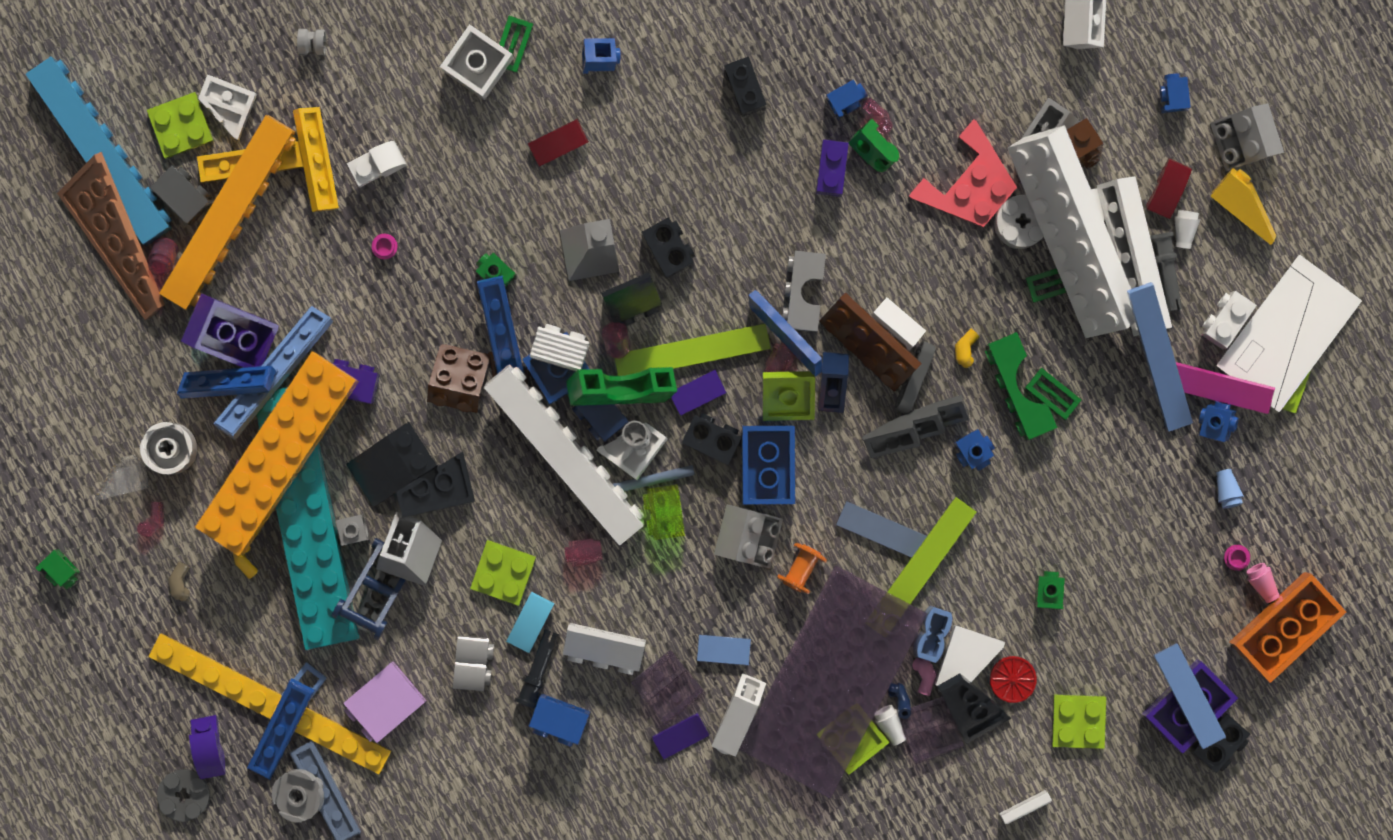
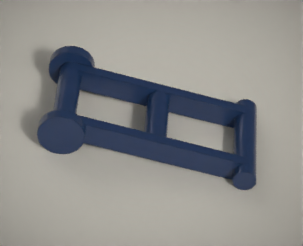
[331,538,406,641]

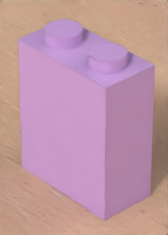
[343,661,427,743]

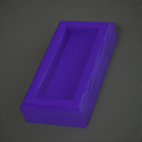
[671,370,727,416]

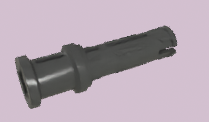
[1150,232,1183,311]

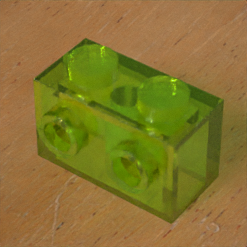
[643,484,685,540]

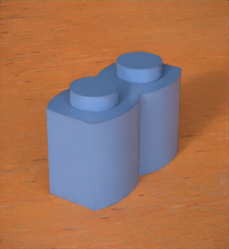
[913,606,952,663]

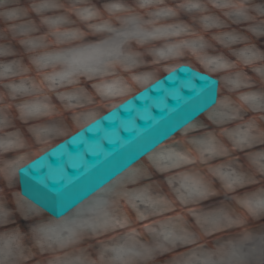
[257,387,360,650]

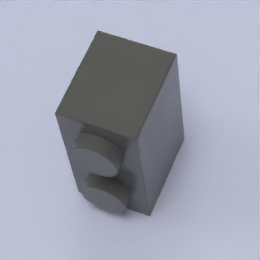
[150,166,212,226]

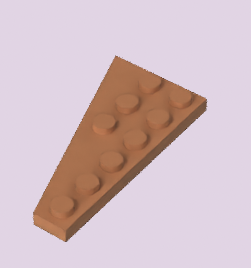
[57,152,165,320]

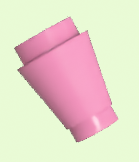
[1246,563,1280,603]

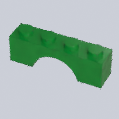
[984,332,1058,440]
[566,367,677,406]

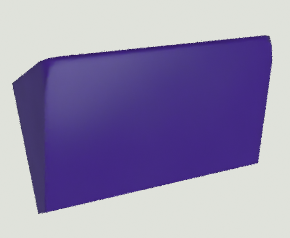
[652,712,710,759]

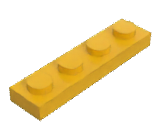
[293,107,339,212]
[197,141,304,183]

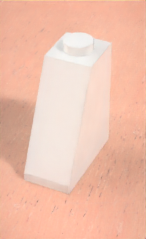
[934,625,1005,692]
[712,673,766,757]

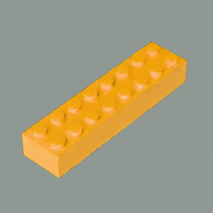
[195,351,359,556]

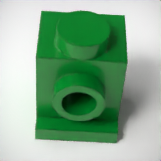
[476,253,517,287]
[35,549,80,590]
[1035,571,1065,609]

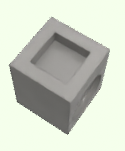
[336,514,370,546]

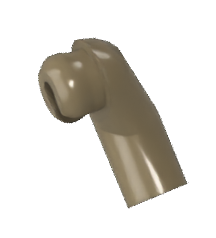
[168,561,190,601]

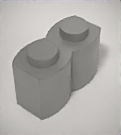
[453,635,494,691]

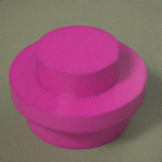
[372,234,398,260]
[1224,545,1250,571]

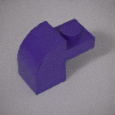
[189,715,226,779]

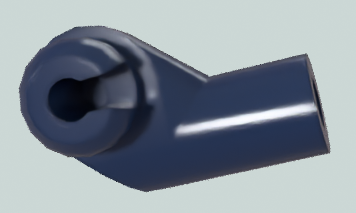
[888,682,911,719]

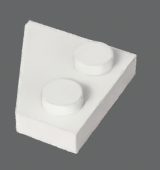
[198,75,257,140]
[597,422,668,480]

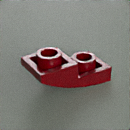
[528,119,589,167]
[1146,158,1192,219]

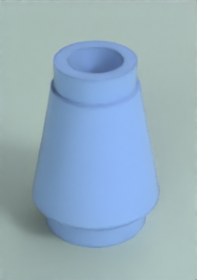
[1216,469,1244,509]

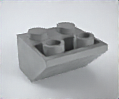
[1021,98,1080,139]
[1210,103,1284,172]
[714,504,783,569]
[376,512,442,586]

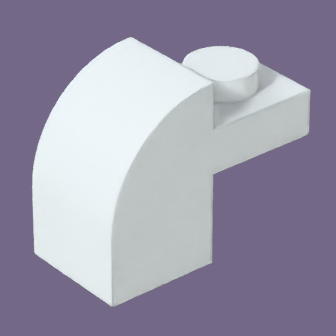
[347,141,408,187]

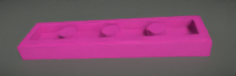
[1176,362,1275,414]

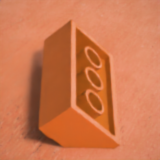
[1229,572,1346,683]

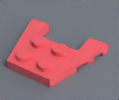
[908,119,1017,227]

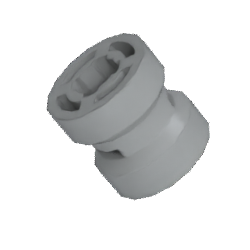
[297,29,326,56]
[622,421,652,450]

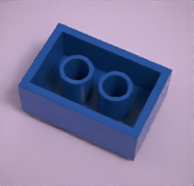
[742,426,795,504]

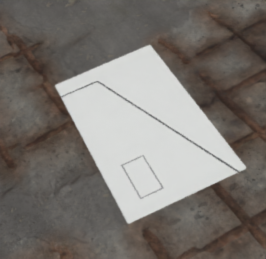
[1217,255,1362,412]

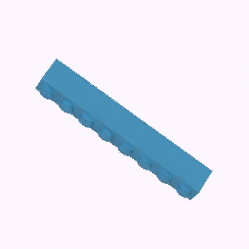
[26,56,172,246]

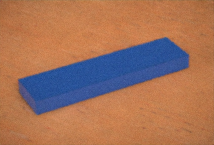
[477,276,524,374]
[748,290,823,377]
[177,366,276,399]
[247,678,315,780]

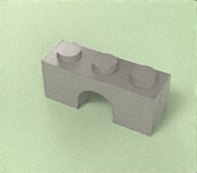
[782,251,826,333]

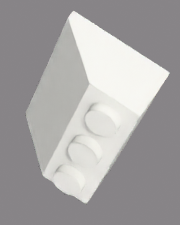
[563,623,646,675]

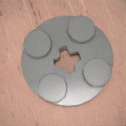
[272,769,324,822]

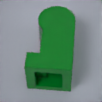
[848,119,899,172]

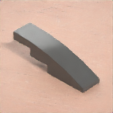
[863,395,969,458]

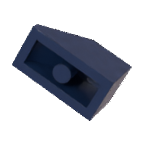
[818,352,849,413]

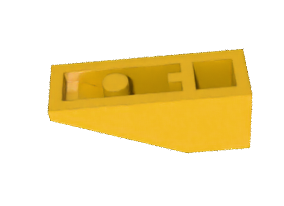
[1210,168,1276,245]

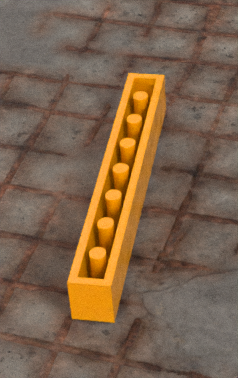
[159,115,296,310]

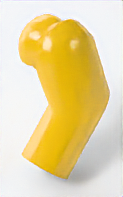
[955,328,980,368]
[233,547,258,579]

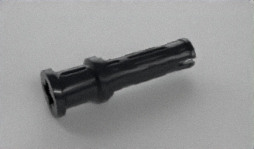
[514,629,560,709]

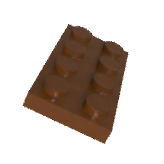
[819,292,922,392]

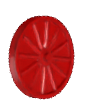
[990,656,1037,703]

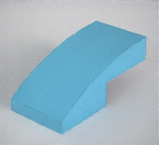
[506,592,555,653]

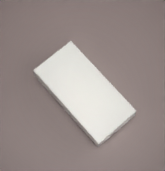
[999,790,1052,824]

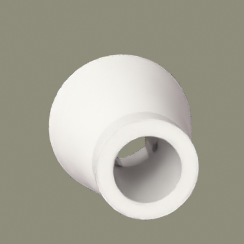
[1175,210,1200,249]
[874,705,906,746]

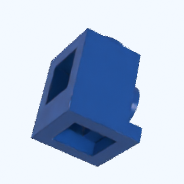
[582,38,621,74]
[1159,73,1191,113]
[826,79,868,120]

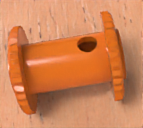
[777,543,827,594]

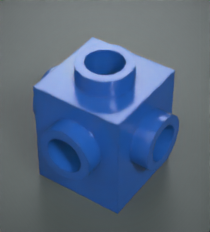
[1199,401,1239,442]
[954,429,995,471]

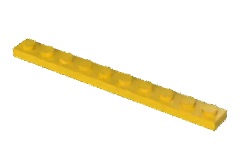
[148,633,391,774]

